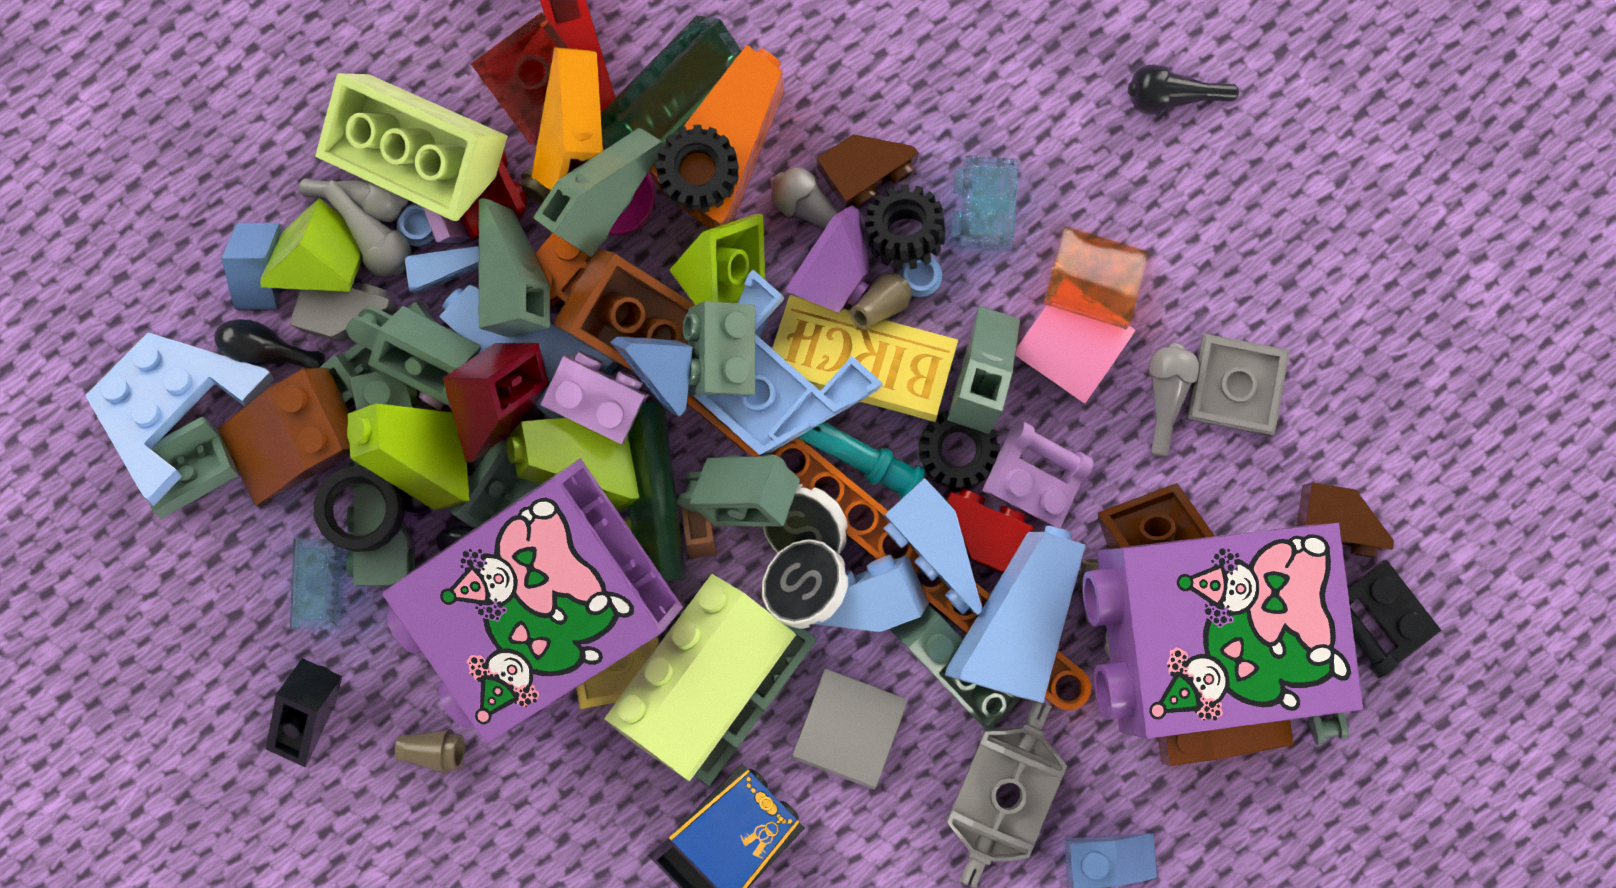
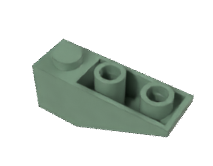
[533,128,666,257]
[478,198,550,338]
[947,306,1020,434]
[346,461,415,586]
[889,605,1019,729]

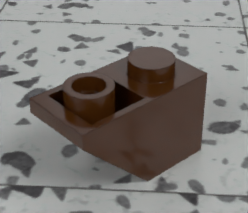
[817,134,919,209]
[1296,482,1394,558]

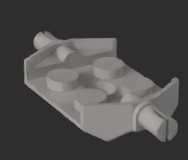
[945,701,1067,888]

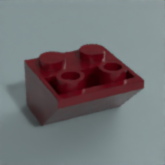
[443,343,549,462]

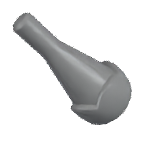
[771,167,868,245]
[299,178,408,222]
[322,180,412,277]
[1148,343,1199,457]

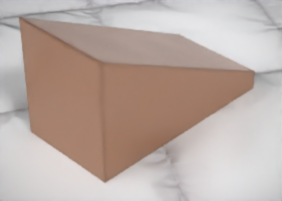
[681,507,717,559]

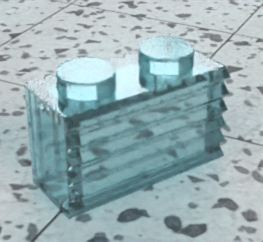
[951,155,1019,252]
[290,539,347,629]

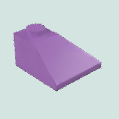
[786,205,871,313]

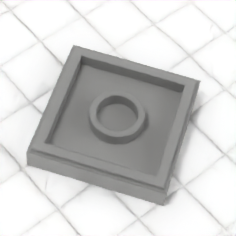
[1186,333,1290,437]

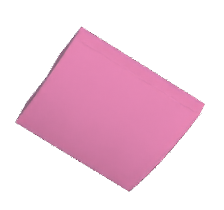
[1015,281,1136,404]

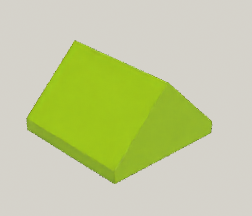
[260,198,363,292]
[669,214,765,305]

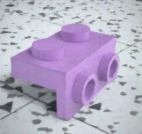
[540,351,649,444]

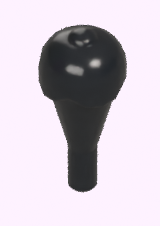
[1128,64,1239,115]

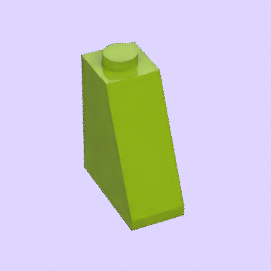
[347,403,470,510]
[507,418,639,510]

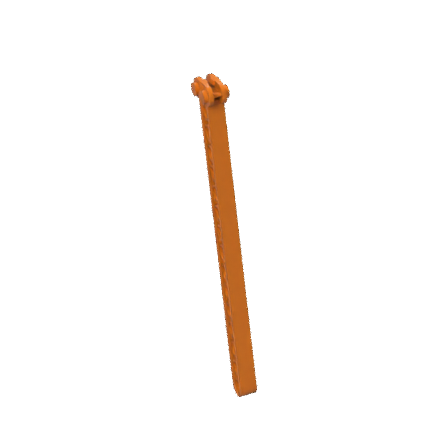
[535,233,1091,710]

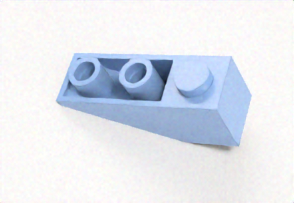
[883,478,983,615]
[814,555,929,632]

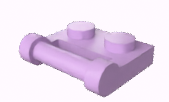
[982,420,1094,528]

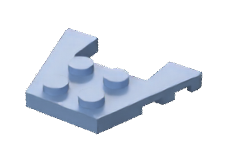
[695,270,883,457]
[85,333,275,506]

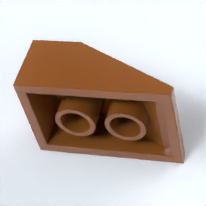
[552,248,695,374]
[218,368,350,506]
[1158,720,1294,766]

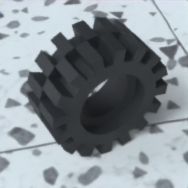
[656,125,739,213]
[865,185,946,270]
[919,410,1000,489]

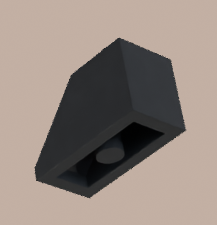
[265,658,342,767]

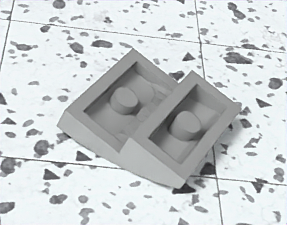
[792,668,908,790]

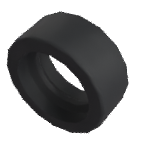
[313,465,405,552]

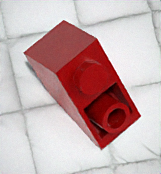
[946,488,1033,574]

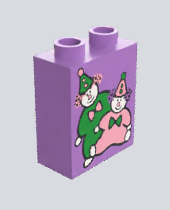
[381,458,683,744]
[1083,523,1363,739]

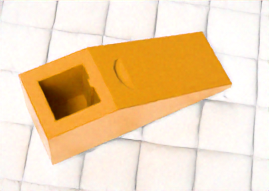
[531,48,603,190]

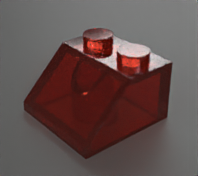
[471,12,569,145]

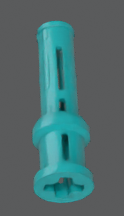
[797,422,925,500]

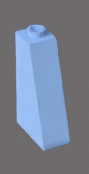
[439,284,619,419]
[945,526,1085,703]

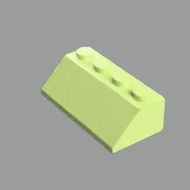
[315,73,508,221]
[604,574,796,782]

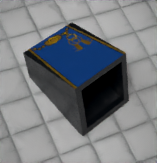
[648,764,805,888]

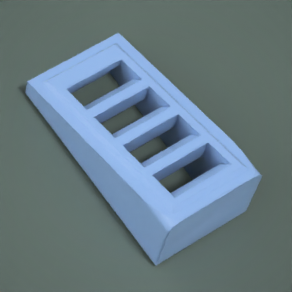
[405,246,479,294]

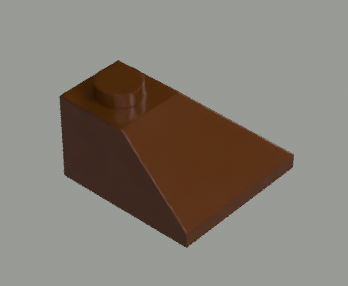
[1097,483,1215,549]

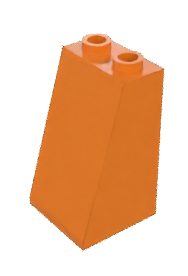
[649,45,784,229]

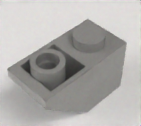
[289,284,398,343]

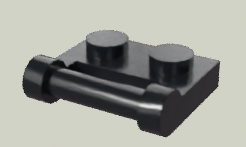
[1347,560,1442,678]

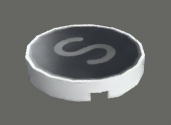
[763,484,848,554]
[762,539,848,629]

